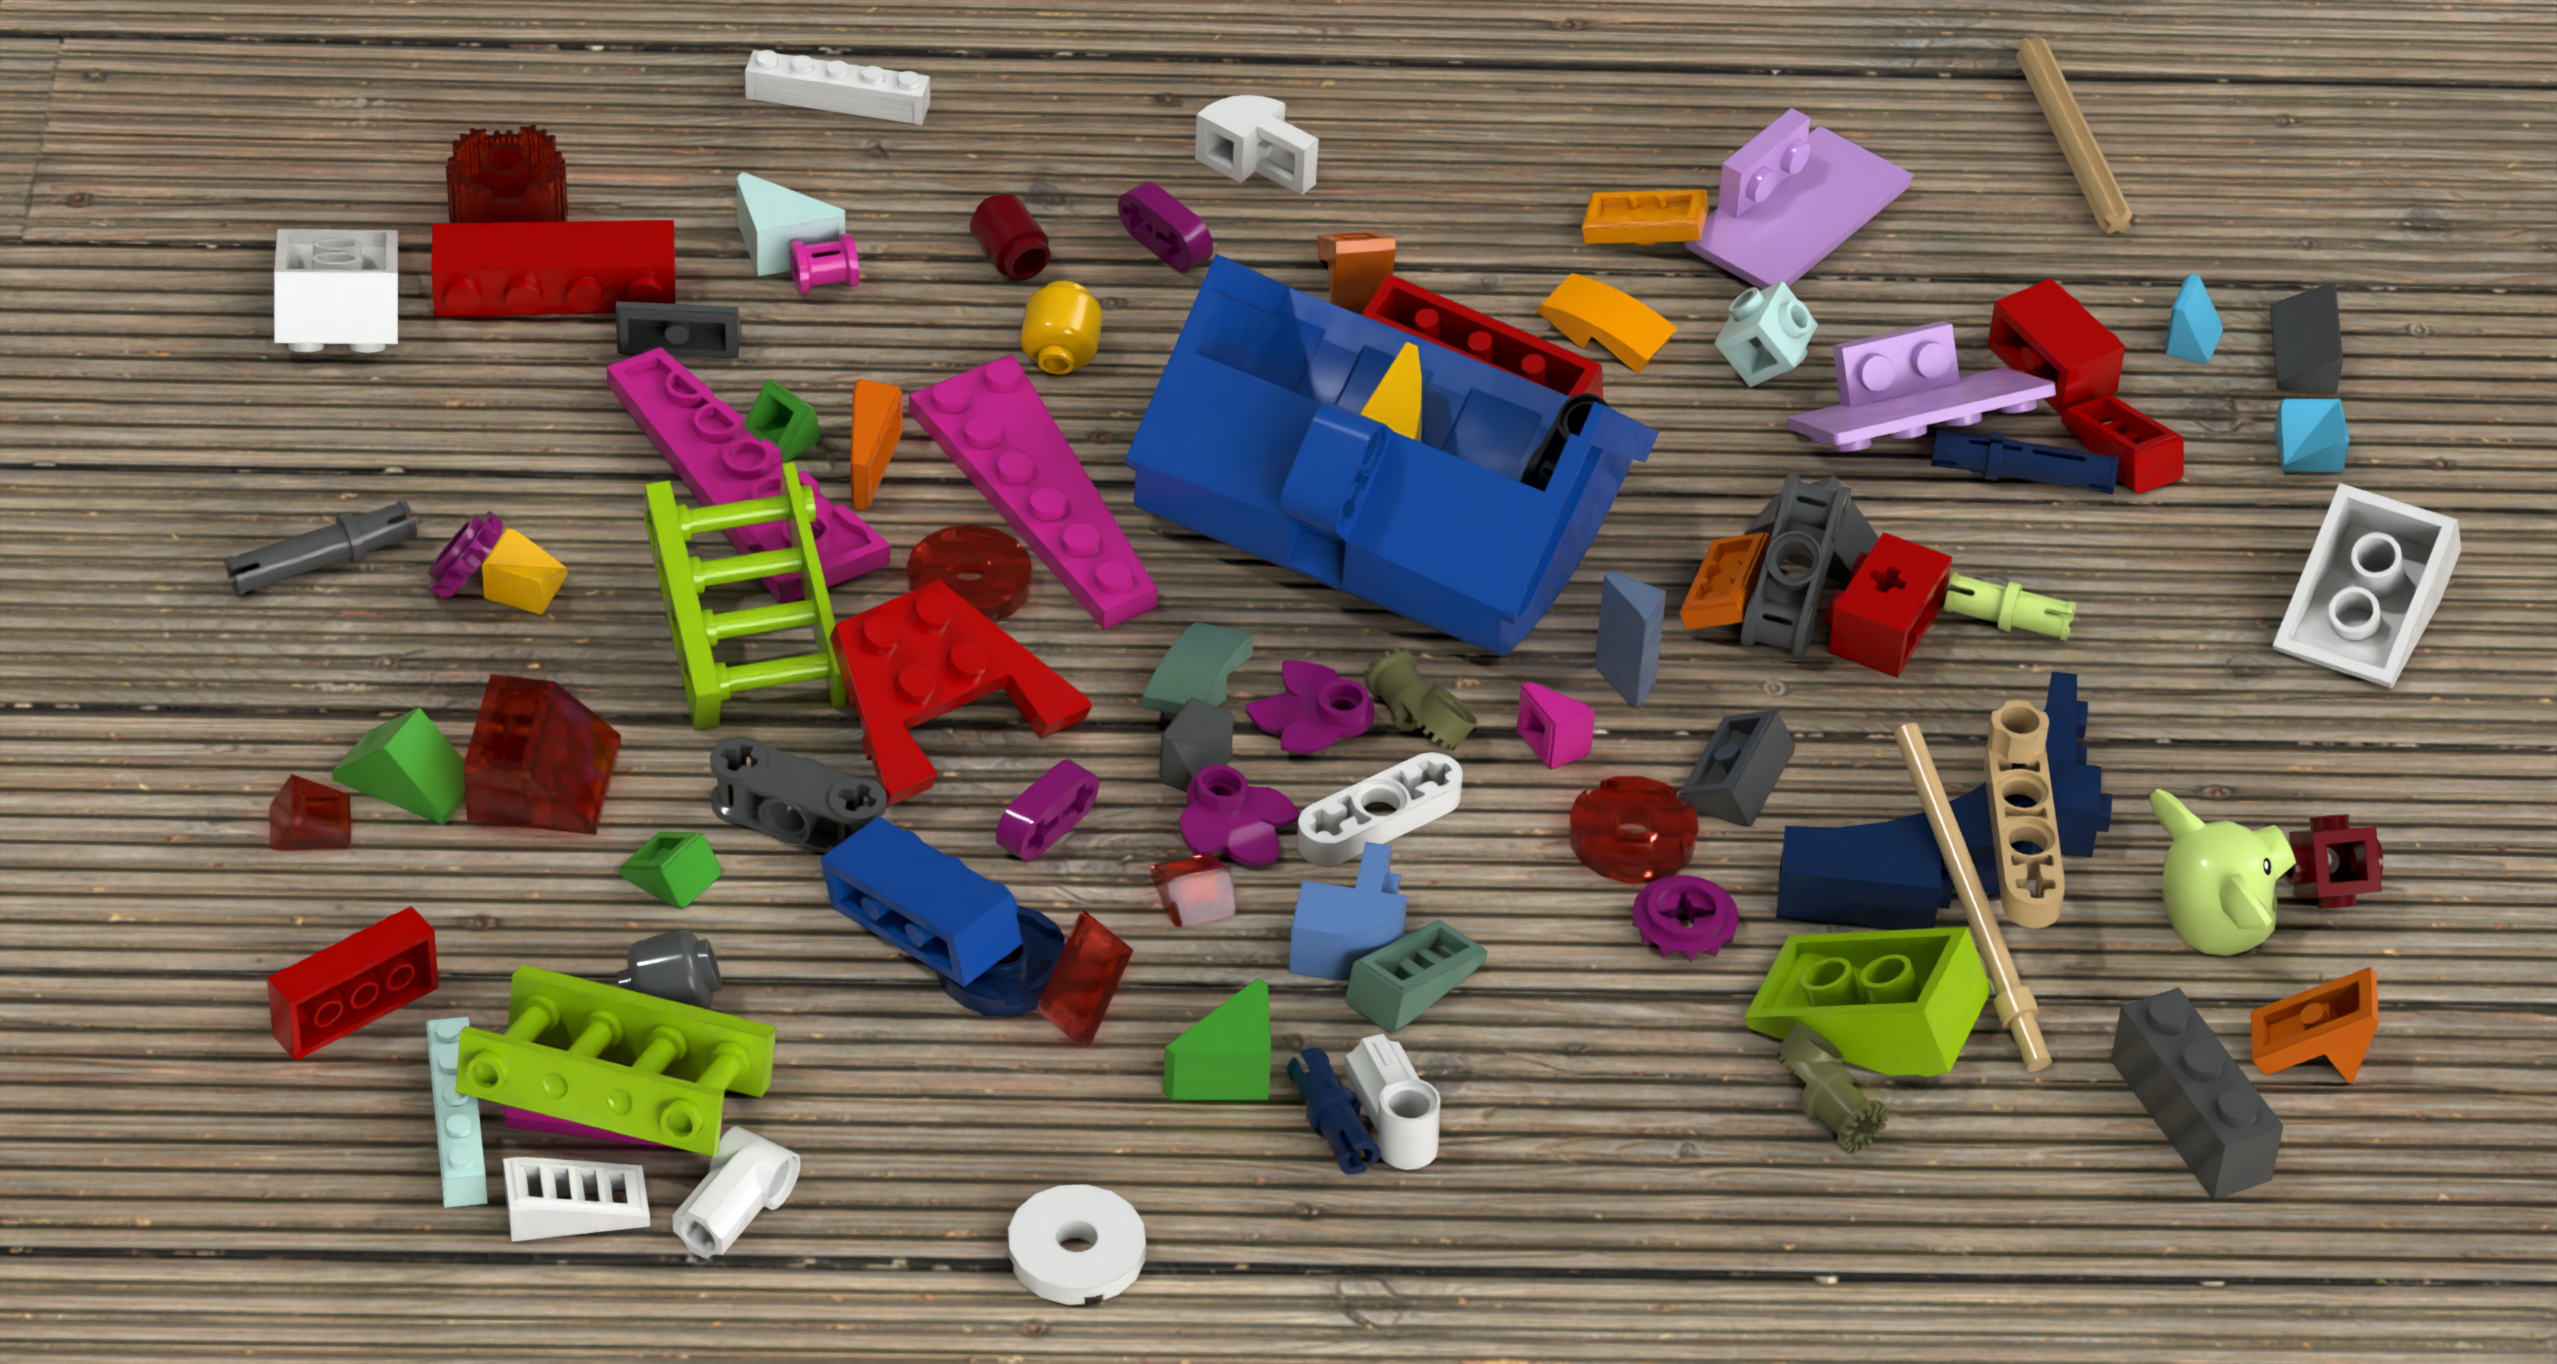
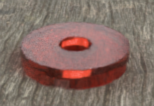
[907,524,1032,621]
[1568,776,1699,883]

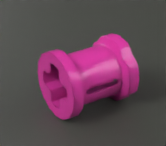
[789,233,859,294]

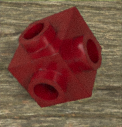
[2285,814,2383,909]

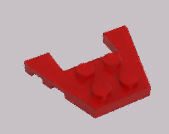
[830,580,1093,808]

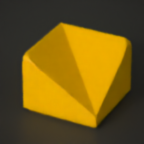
[482,528,568,615]

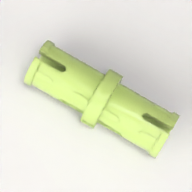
[1944,572,2076,641]

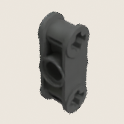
[1741,472,1851,660]
[710,737,887,854]

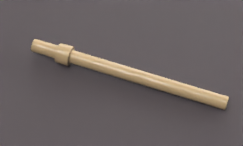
[1894,723,2052,1072]

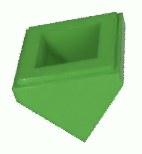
[744,378,822,462]

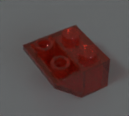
[463,674,621,835]

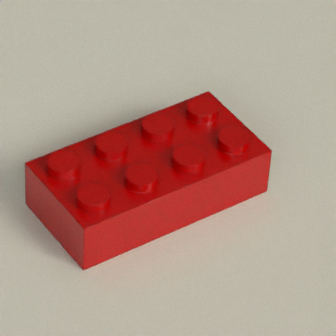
[267,906,439,1061]

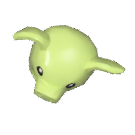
[2150,788,2296,956]

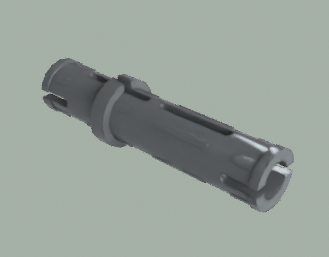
[225,500,417,596]

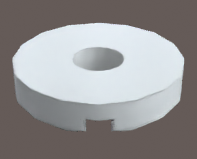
[1008,1184,1146,1305]

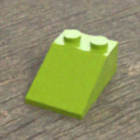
[1744,927,1992,1077]

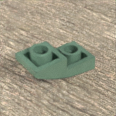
[1142,622,1253,720]

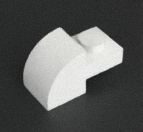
[1195,95,1319,195]

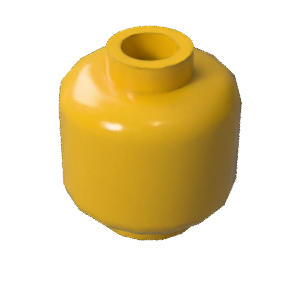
[1020,281,1103,375]

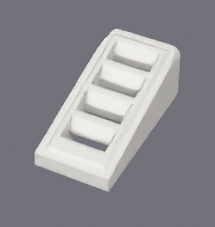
[503,1157,650,1242]

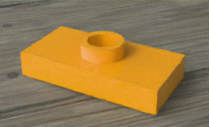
[1582,189,1709,245]

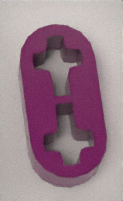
[1117,182,1213,272]
[995,759,1099,862]

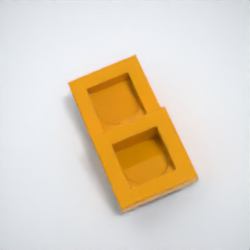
[1537,273,1678,374]

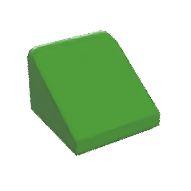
[619,832,721,908]

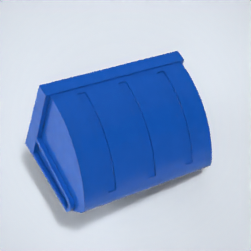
[1125,254,1659,656]

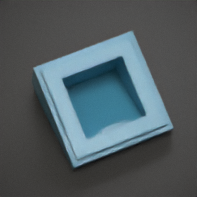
[2165,273,2223,364]

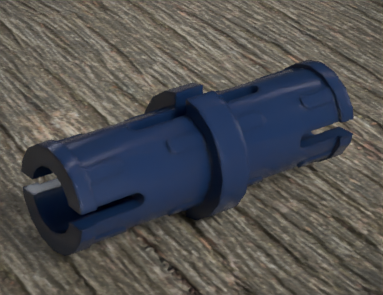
[1287,1048,1380,1174]

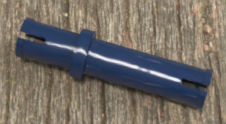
[1931,427,2119,495]

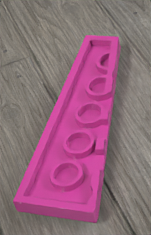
[606,347,890,604]
[909,354,1158,630]

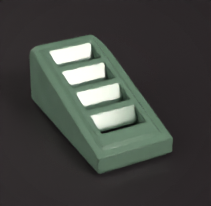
[1346,919,1488,1033]

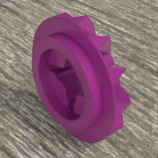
[427,511,503,599]
[1632,875,1738,963]

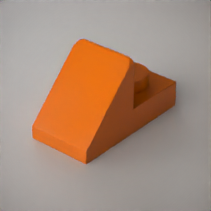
[1317,231,1396,309]
[2251,967,2379,1083]

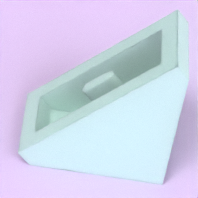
[736,172,845,276]

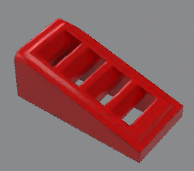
[2061,394,2184,494]

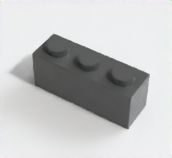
[2111,987,2284,1200]

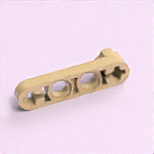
[1983,700,2065,928]

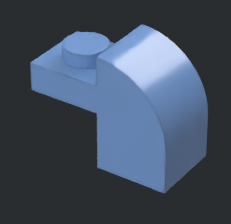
[1289,842,1407,980]

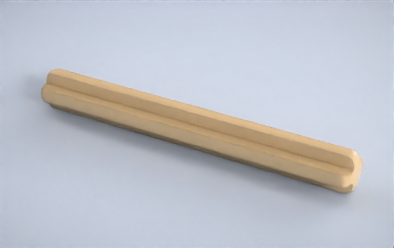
[2016,36,2132,235]

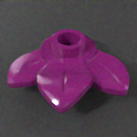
[1246,660,1375,754]
[1179,765,1301,867]

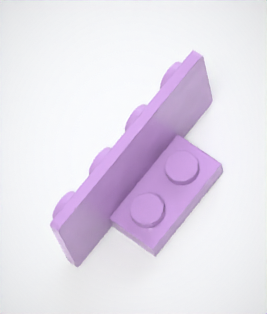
[1684,108,1912,290]
[1787,321,2056,452]

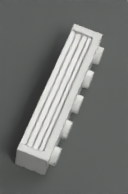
[745,50,930,126]

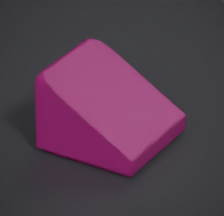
[1516,681,1595,770]

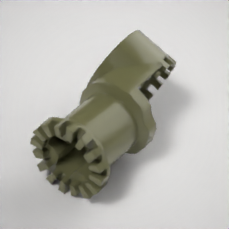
[1364,647,1478,751]
[1774,1023,1889,1154]

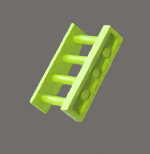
[644,462,846,730]
[455,964,777,1157]

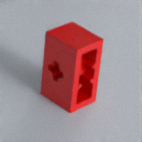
[1824,532,1952,678]

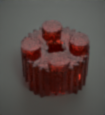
[446,124,568,223]

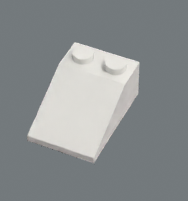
[274,229,398,353]
[2272,483,2461,688]

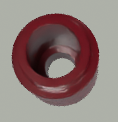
[970,194,1050,281]

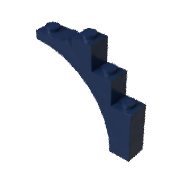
[1776,672,2112,930]

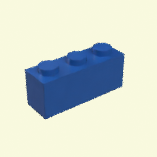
[820,816,1023,987]

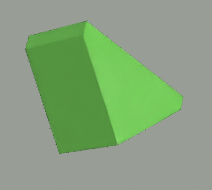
[332,707,479,825]
[1163,977,1271,1100]

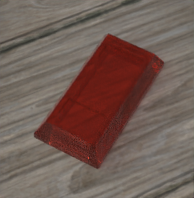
[1037,910,1133,1045]

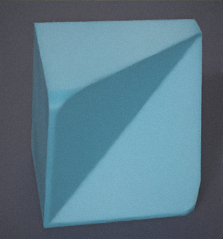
[2274,399,2349,473]

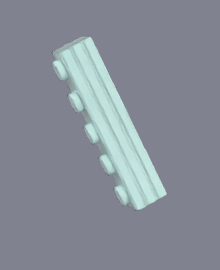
[426,1017,487,1208]

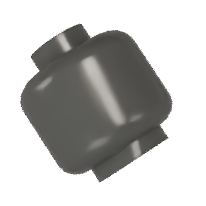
[618,929,722,1010]

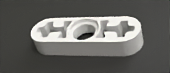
[1297,752,1463,866]

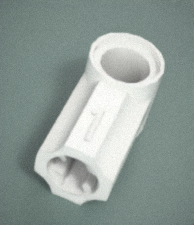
[1344,1034,1441,1170]
[672,1126,801,1259]

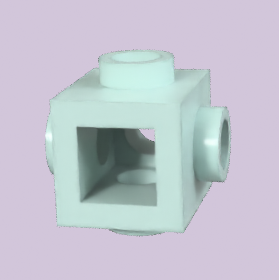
[1714,281,1818,388]

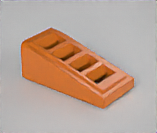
[850,379,903,511]

